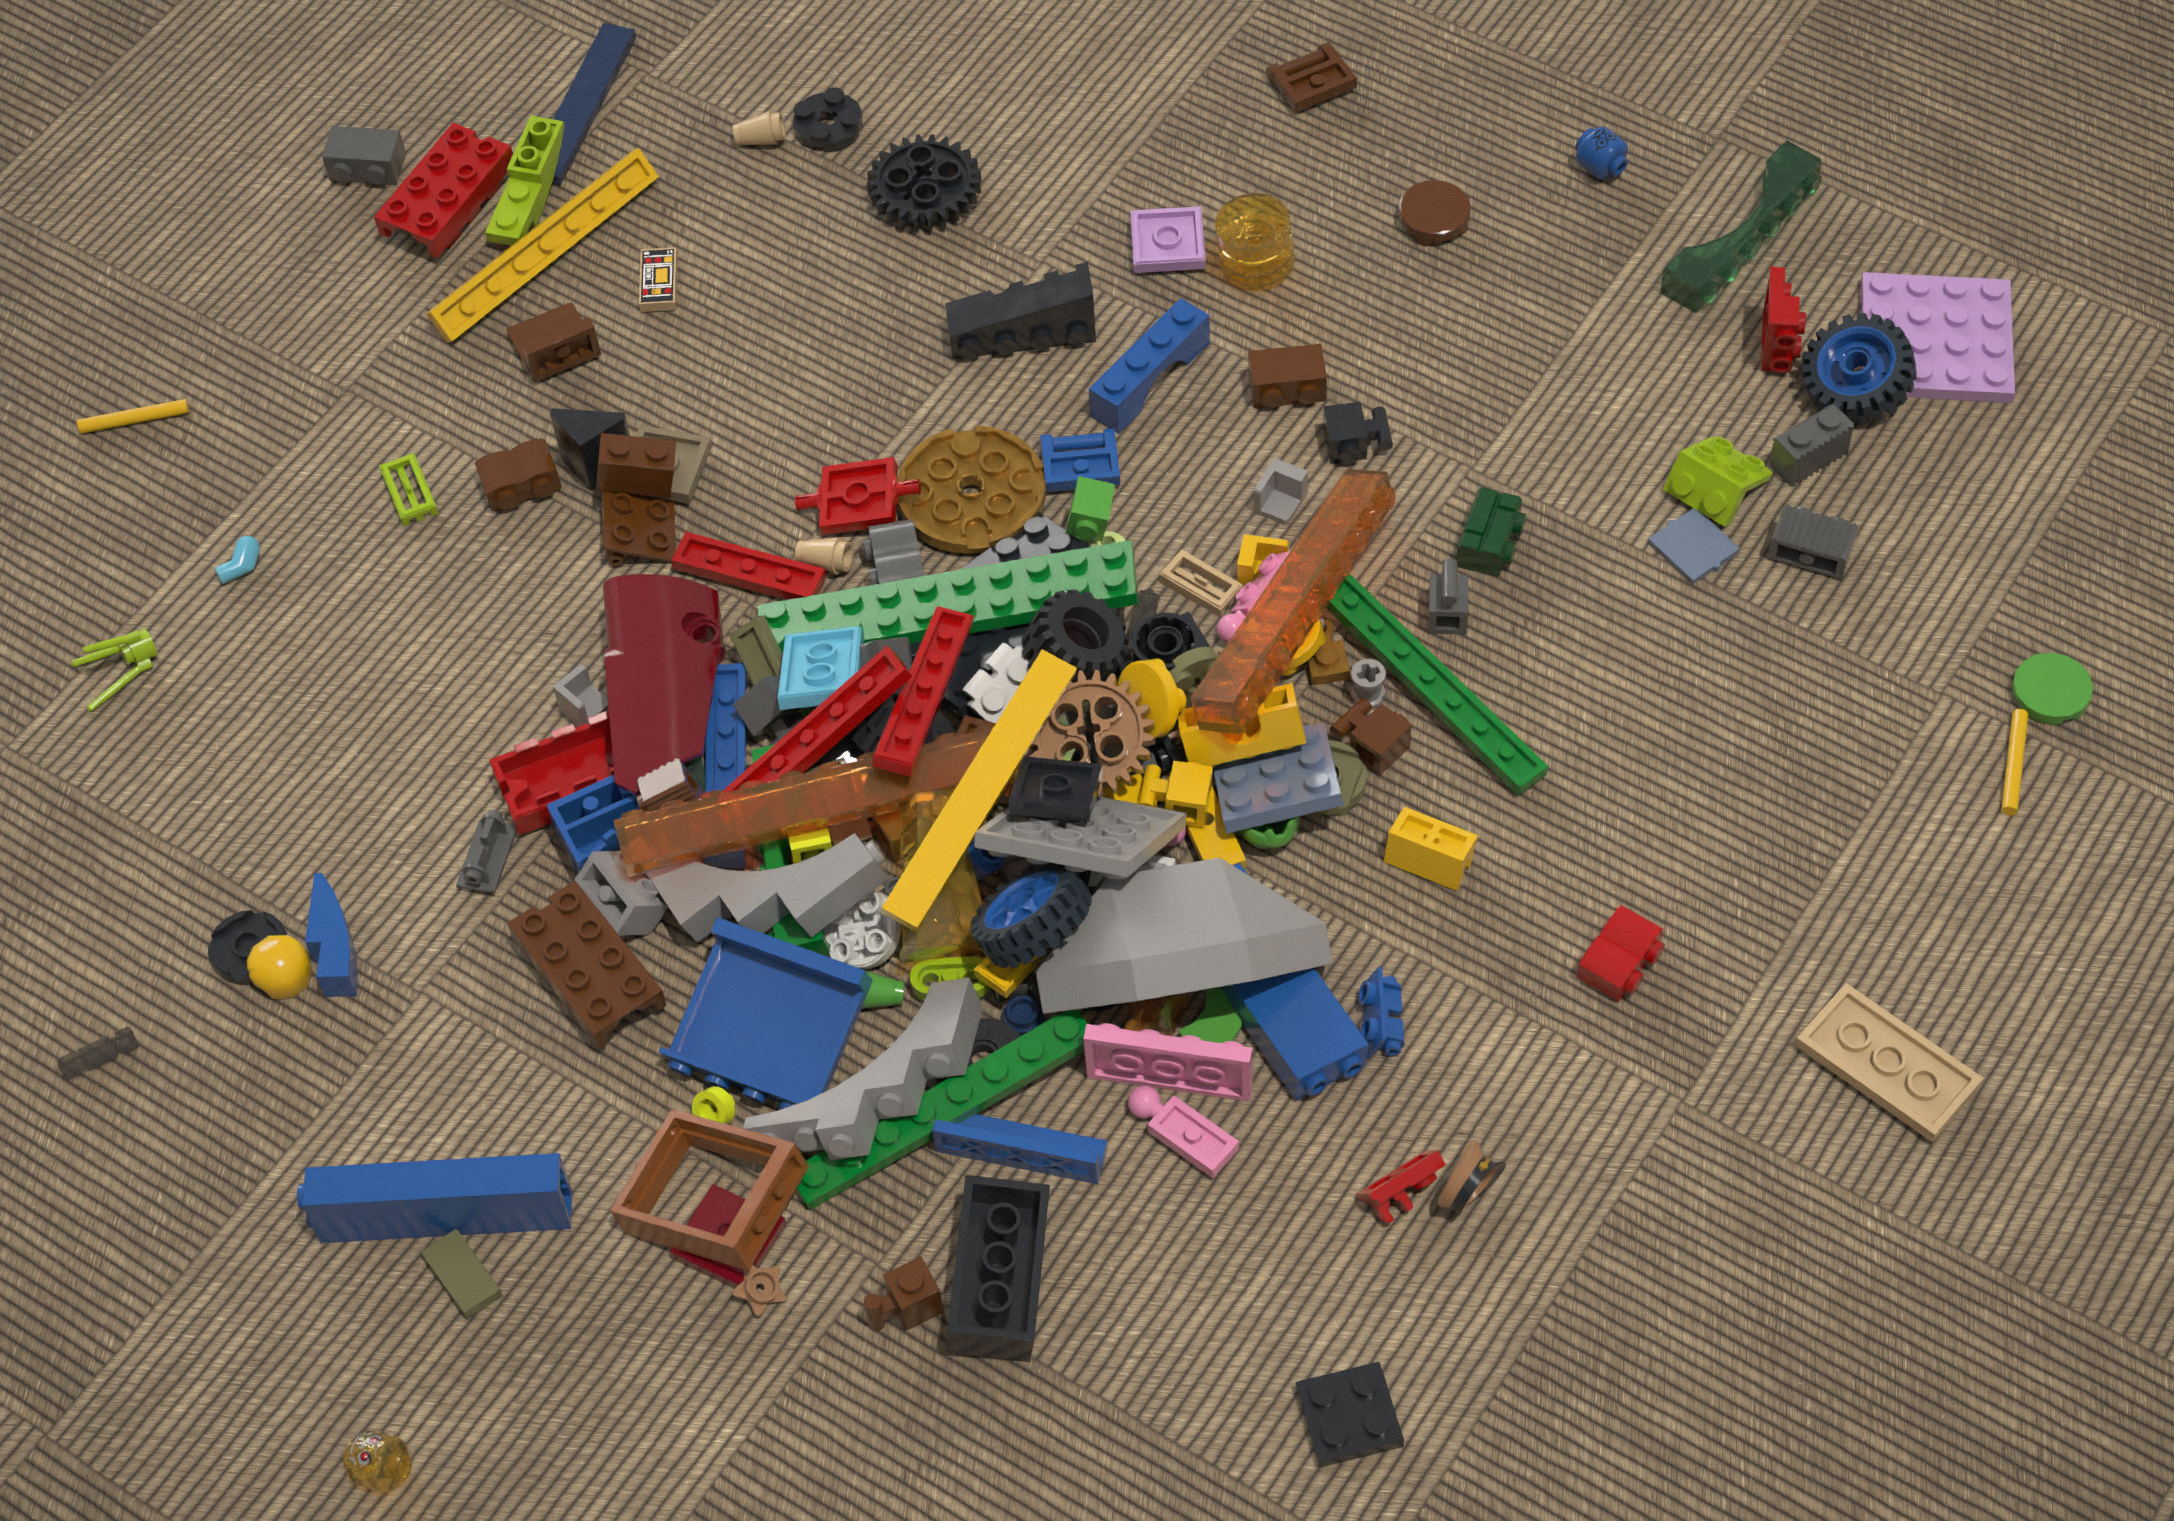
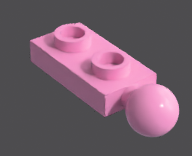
[1217,551,1301,644]
[1128,1085,1239,1178]

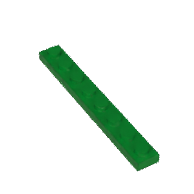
[1311,565,1549,796]
[796,1009,1087,1211]

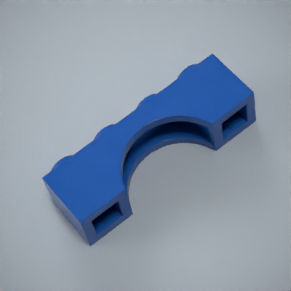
[1089,298,1210,434]

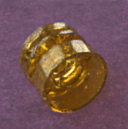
[1215,193,1295,291]

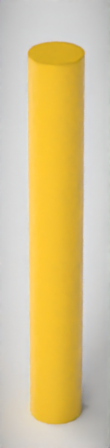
[77,399,189,434]
[2001,709,2028,816]

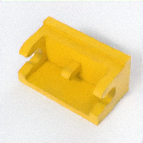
[1384,807,1478,891]

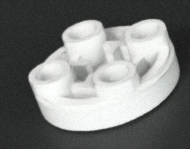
[824,890,901,969]

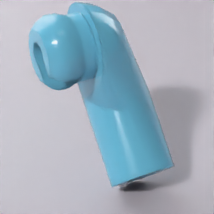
[214,536,260,585]

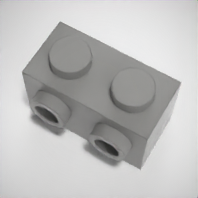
[574,851,668,936]

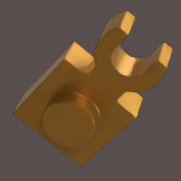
[1306,619,1350,686]

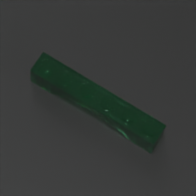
[1660,140,1822,313]

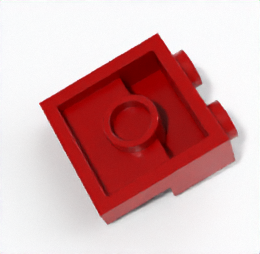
[1761,266,1806,373]

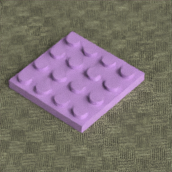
[1861,272,2015,403]

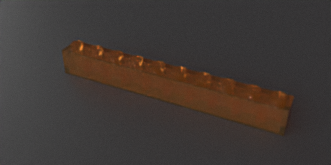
[1190,469,1396,734]
[613,723,1019,877]

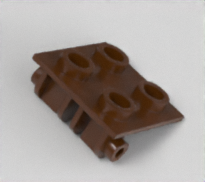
[602,491,676,566]

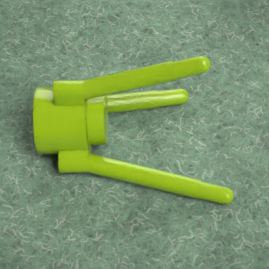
[71,628,158,712]

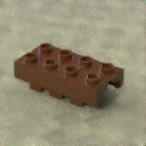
[507,881,667,1049]

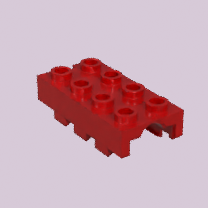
[374,122,513,258]
[489,710,614,836]

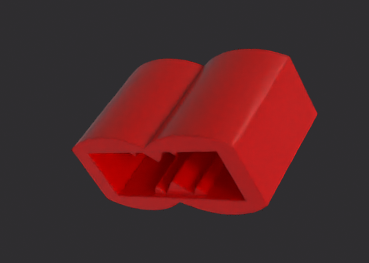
[1576,905,1665,1002]

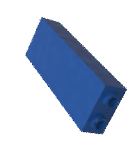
[1221,863,1369,1101]
[297,1153,573,1243]

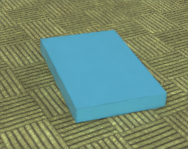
[778,626,864,710]

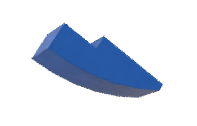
[305,873,358,997]

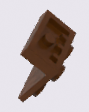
[507,303,601,382]

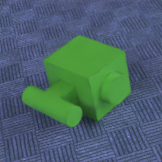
[1065,476,1115,546]

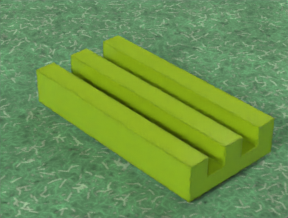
[379,453,439,527]

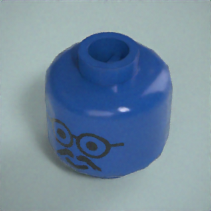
[1575,126,1628,180]

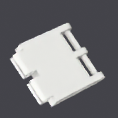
[962,643,1030,723]

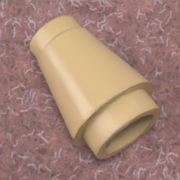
[732,110,786,146]
[795,537,854,575]

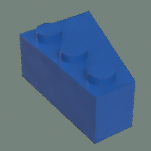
[547,775,657,875]

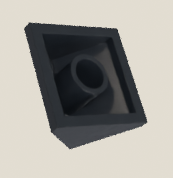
[550,408,630,491]

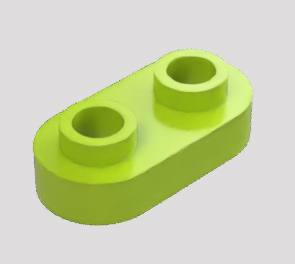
[910,956,991,1001]

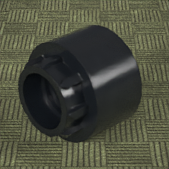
[1131,613,1199,672]

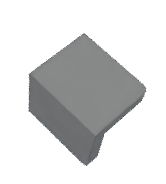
[1254,458,1308,525]
[553,664,609,727]

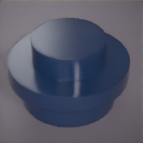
[1003,995,1044,1035]

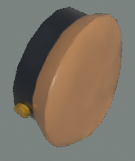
[1438,1140,1506,1215]

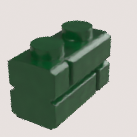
[1456,487,1527,577]

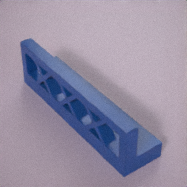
[932,1114,1108,1185]

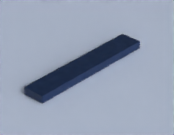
[552,23,636,186]

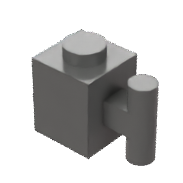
[1428,558,1468,635]
[733,675,804,745]

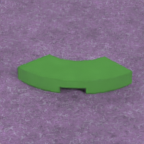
[1179,987,1243,1043]

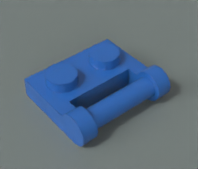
[1041,428,1120,492]

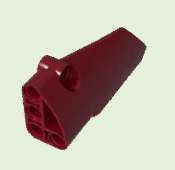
[603,574,726,796]

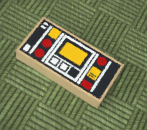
[639,247,678,312]

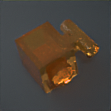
[1125,992,1191,1034]

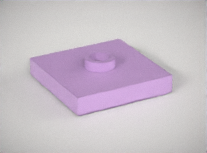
[1130,206,1206,273]

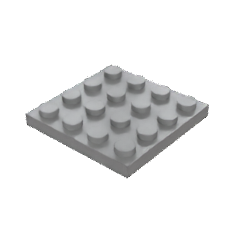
[974,797,1186,880]

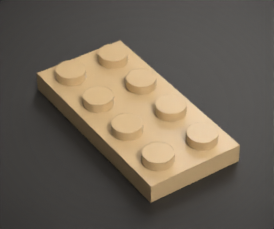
[1795,983,1984,1143]

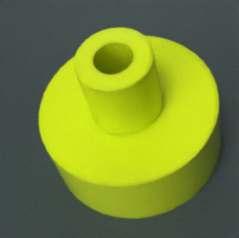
[692,1087,735,1124]

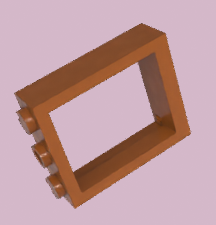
[610,1109,809,1271]

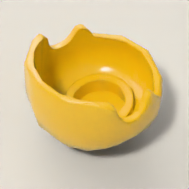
[247,935,313,1000]

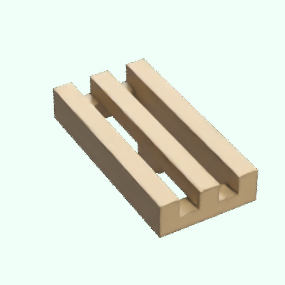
[1159,549,1243,618]

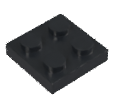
[1009,756,1103,822]
[1295,1361,1404,1468]

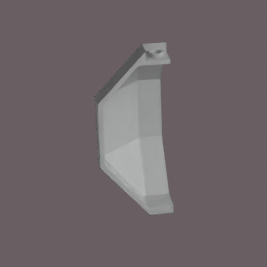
[1032,858,1332,1014]

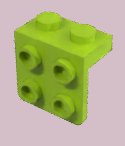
[1663,437,1773,527]

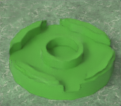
[2011,653,2093,725]

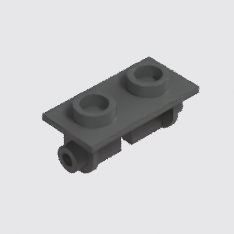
[456,809,516,894]

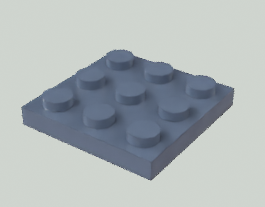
[1213,723,1344,834]

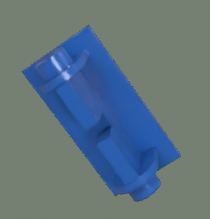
[1358,967,1405,1058]

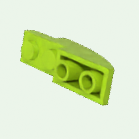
[485,115,565,246]

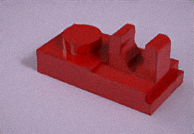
[1356,1150,1446,1223]

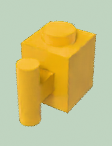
[1138,761,1213,828]

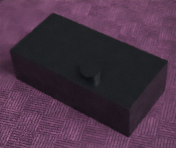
[945,1175,1050,1362]

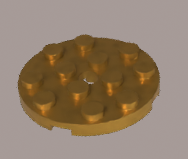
[897,426,1046,554]

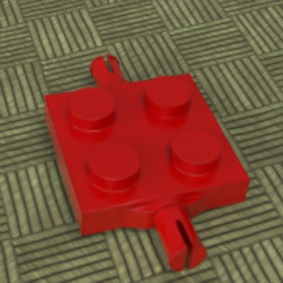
[795,457,922,535]

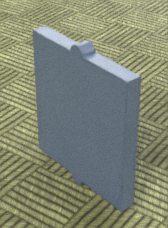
[1648,508,1740,585]

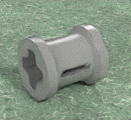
[1350,659,1386,709]

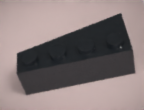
[945,261,1096,360]

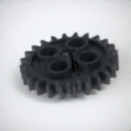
[867,134,982,231]

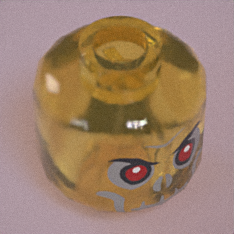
[343,1430,412,1493]

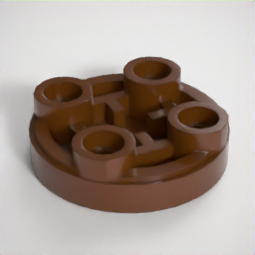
[1399,180,1471,247]

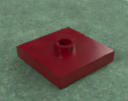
[669,1184,786,1289]

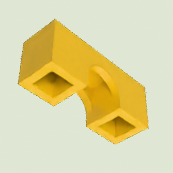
[1178,683,1307,767]

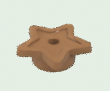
[732,1265,787,1316]

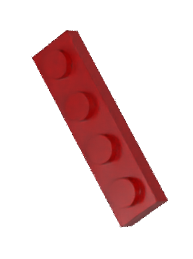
[671,531,826,600]

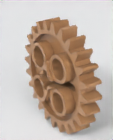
[1030,670,1155,799]

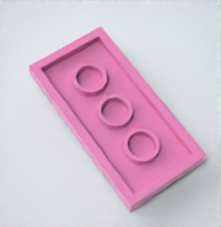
[1084,1023,1253,1101]

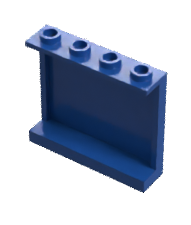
[659,917,873,1110]

